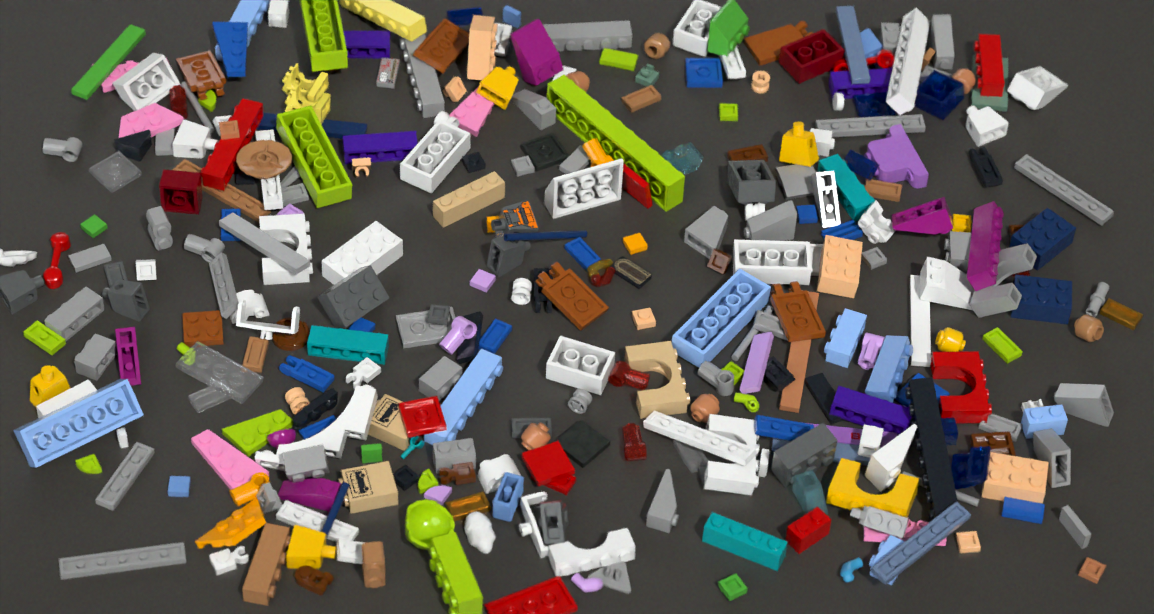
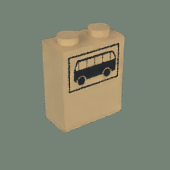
[368,394,411,451]
[338,461,398,514]

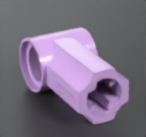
[439,316,477,355]
[858,332,885,370]

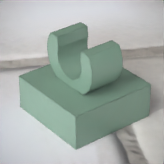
[635,64,659,87]

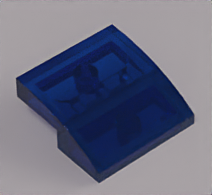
[951,446,991,490]

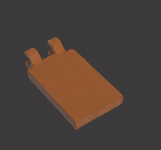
[744,21,813,66]
[176,51,226,100]
[535,262,609,331]
[770,281,826,342]

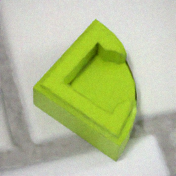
[198,90,216,112]
[75,454,102,474]
[418,469,438,494]

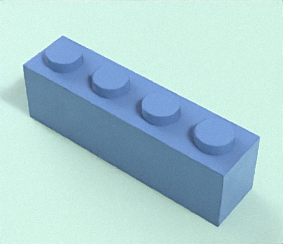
[865,335,913,403]

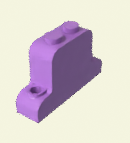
[864,124,929,188]

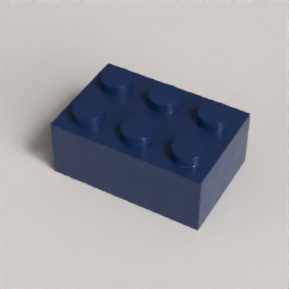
[1009,208,1076,271]
[1011,275,1072,324]

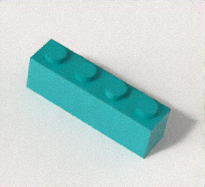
[817,154,875,221]
[307,325,389,365]
[702,512,788,571]

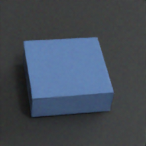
[503,5,521,28]
[168,476,191,497]

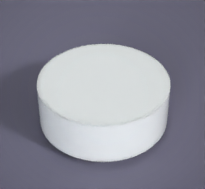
[833,93,844,111]

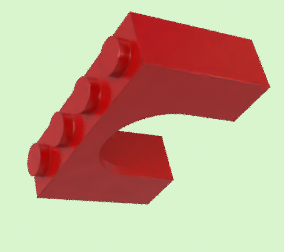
[930,351,992,424]

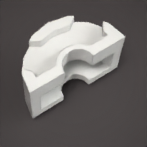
[495,23,512,57]
[858,200,896,244]
[230,290,269,324]
[477,454,521,494]

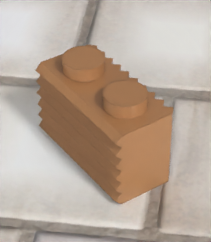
[362,541,386,588]

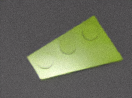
[222,409,293,457]

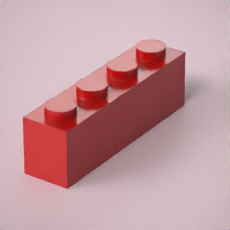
[974,34,1005,97]

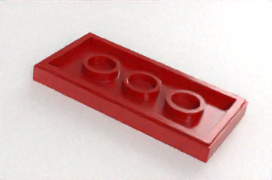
[484,576,578,614]

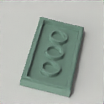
[971,55,1008,112]

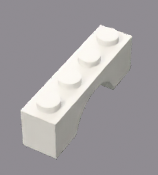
[549,528,635,577]

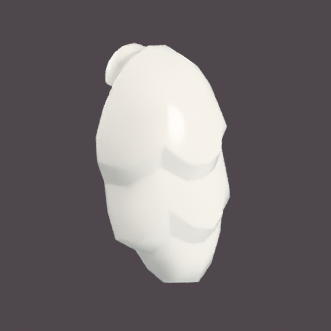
[0,249,37,267]
[464,512,496,553]

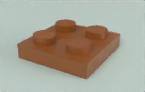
[183,310,224,347]

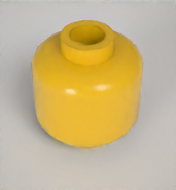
[935,327,966,352]

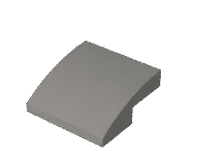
[775,164,816,200]

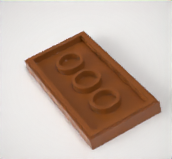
[413,18,469,73]

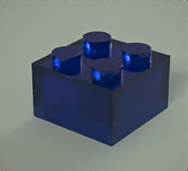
[914,70,964,120]

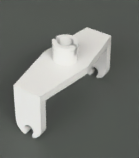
[236,299,300,340]
[519,492,558,558]

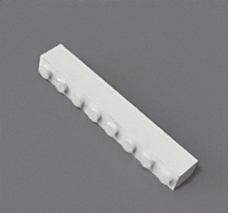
[886,8,930,115]

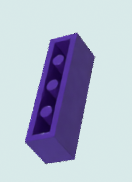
[343,31,390,59]
[828,68,893,100]
[343,131,418,164]
[829,386,912,436]

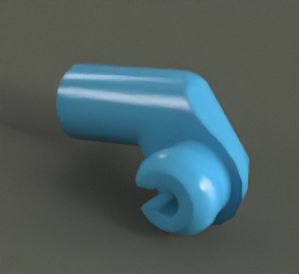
[840,557,863,583]

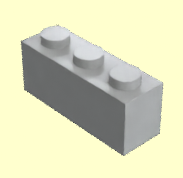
[44,287,104,341]

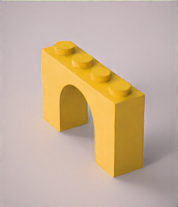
[827,458,919,517]

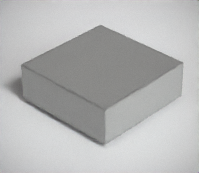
[511,156,535,177]
[861,247,887,270]

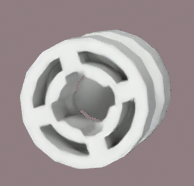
[434,111,459,127]
[745,202,765,220]
[511,278,532,305]

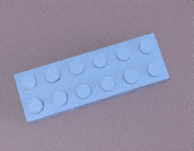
[672,269,771,368]
[13,379,144,468]

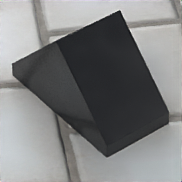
[114,129,152,162]

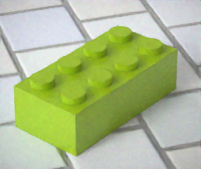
[429,532,483,614]

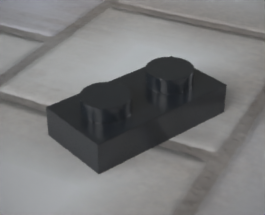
[764,356,795,391]

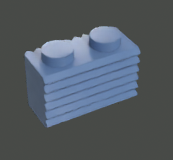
[492,472,524,522]

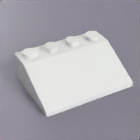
[544,159,624,219]

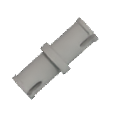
[1086,282,1109,317]

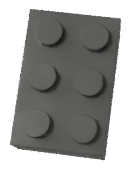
[727,160,776,204]
[317,265,389,328]
[771,422,838,488]

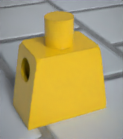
[476,66,518,110]
[779,122,819,167]
[30,365,71,407]
[286,525,337,569]

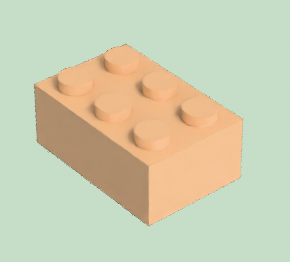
[467,15,498,80]
[817,235,863,298]
[981,452,1048,504]

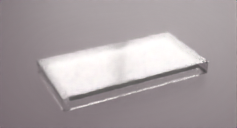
[176,341,264,404]

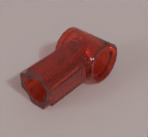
[169,85,188,120]
[608,361,650,390]
[622,423,647,462]

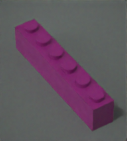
[967,201,1004,291]

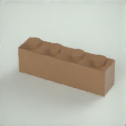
[243,523,291,606]

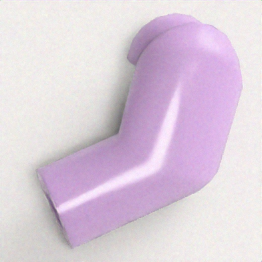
[571,573,603,592]

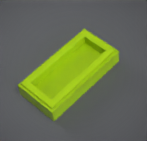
[600,48,638,71]
[982,327,1023,364]

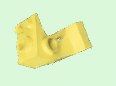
[282,63,329,102]
[285,83,331,124]

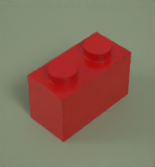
[785,507,832,554]

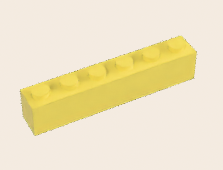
[340,0,427,42]

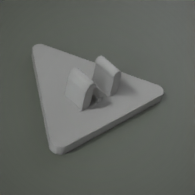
[588,562,631,594]

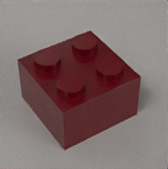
[159,169,203,215]

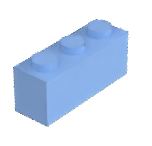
[824,308,867,368]

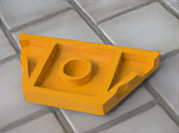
[195,498,266,549]

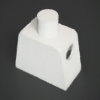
[966,106,1009,147]
[172,120,219,158]

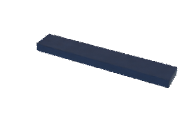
[257,113,367,139]

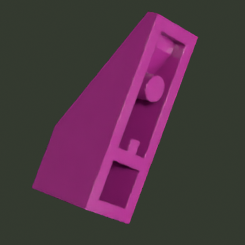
[115,327,141,386]
[278,478,341,512]

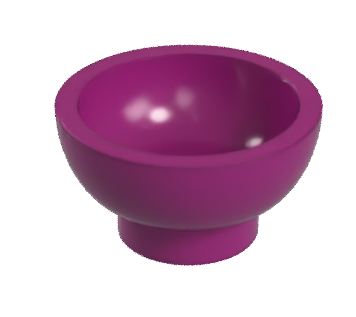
[267,429,296,450]

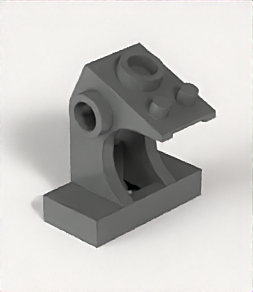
[533,500,569,544]

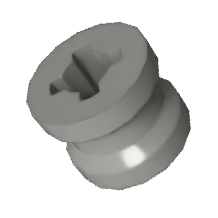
[568,389,592,414]

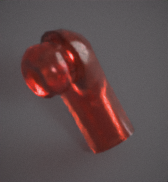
[591,267,615,287]

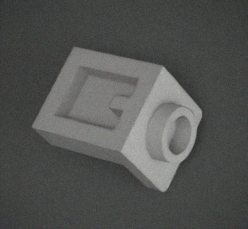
[256,482,282,513]

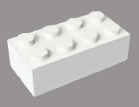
[400,119,471,193]
[322,221,403,285]
[733,240,811,285]

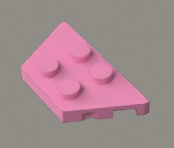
[118,103,184,138]

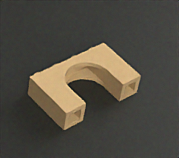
[624,341,690,419]

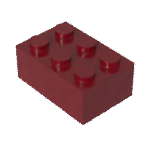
[779,29,844,84]

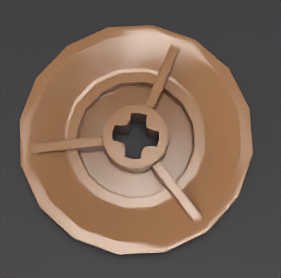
[236,140,292,179]

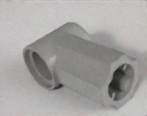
[43,137,83,162]
[184,234,225,263]
[698,361,734,396]

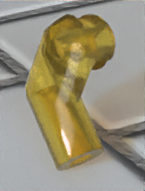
[587,259,613,277]

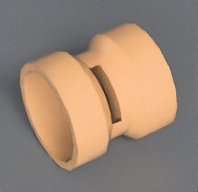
[285,387,310,415]

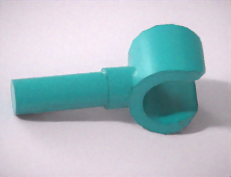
[400,436,425,460]

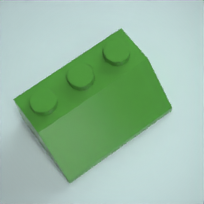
[707,0,750,57]

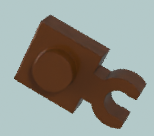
[439,462,476,485]

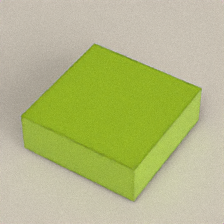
[719,103,738,121]
[721,361,744,385]

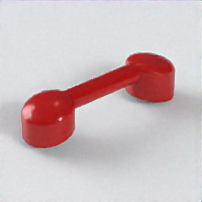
[833,49,895,72]
[43,232,71,289]

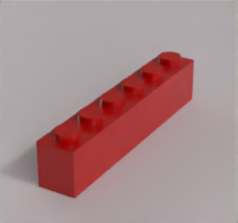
[201,98,264,191]

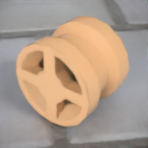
[751,71,770,93]

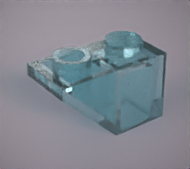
[661,142,704,174]
[792,470,828,515]

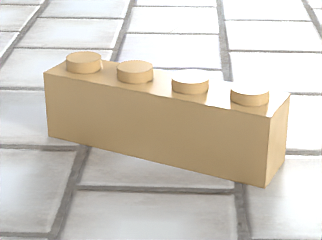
[433,171,505,228]

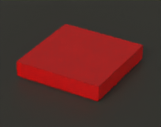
[622,164,653,209]
[398,396,447,438]
[522,441,575,486]

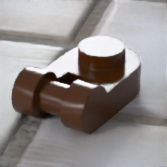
[295,566,334,595]

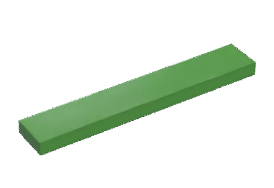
[71,24,146,100]

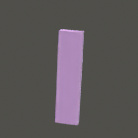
[740,332,774,394]

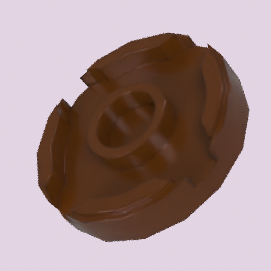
[272,317,310,351]

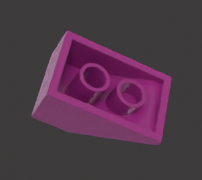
[510,19,564,85]
[892,197,953,234]

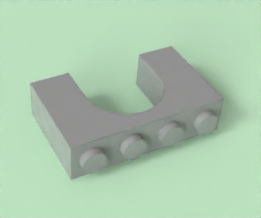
[969,243,1037,318]

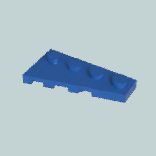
[212,22,248,77]

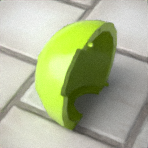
[405,499,455,550]

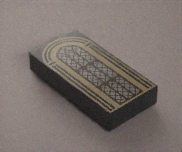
[610,256,652,289]

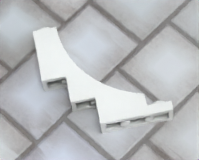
[255,385,378,471]

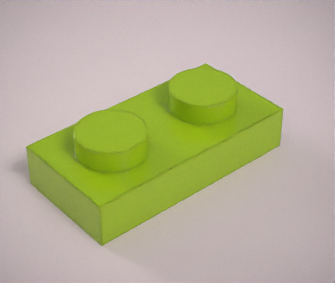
[23,320,66,355]

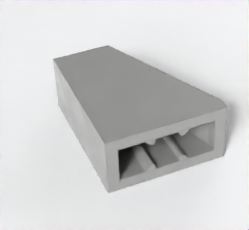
[928,14,954,70]
[744,200,797,241]
[684,206,728,259]
[1054,383,1114,427]
[1033,428,1071,488]

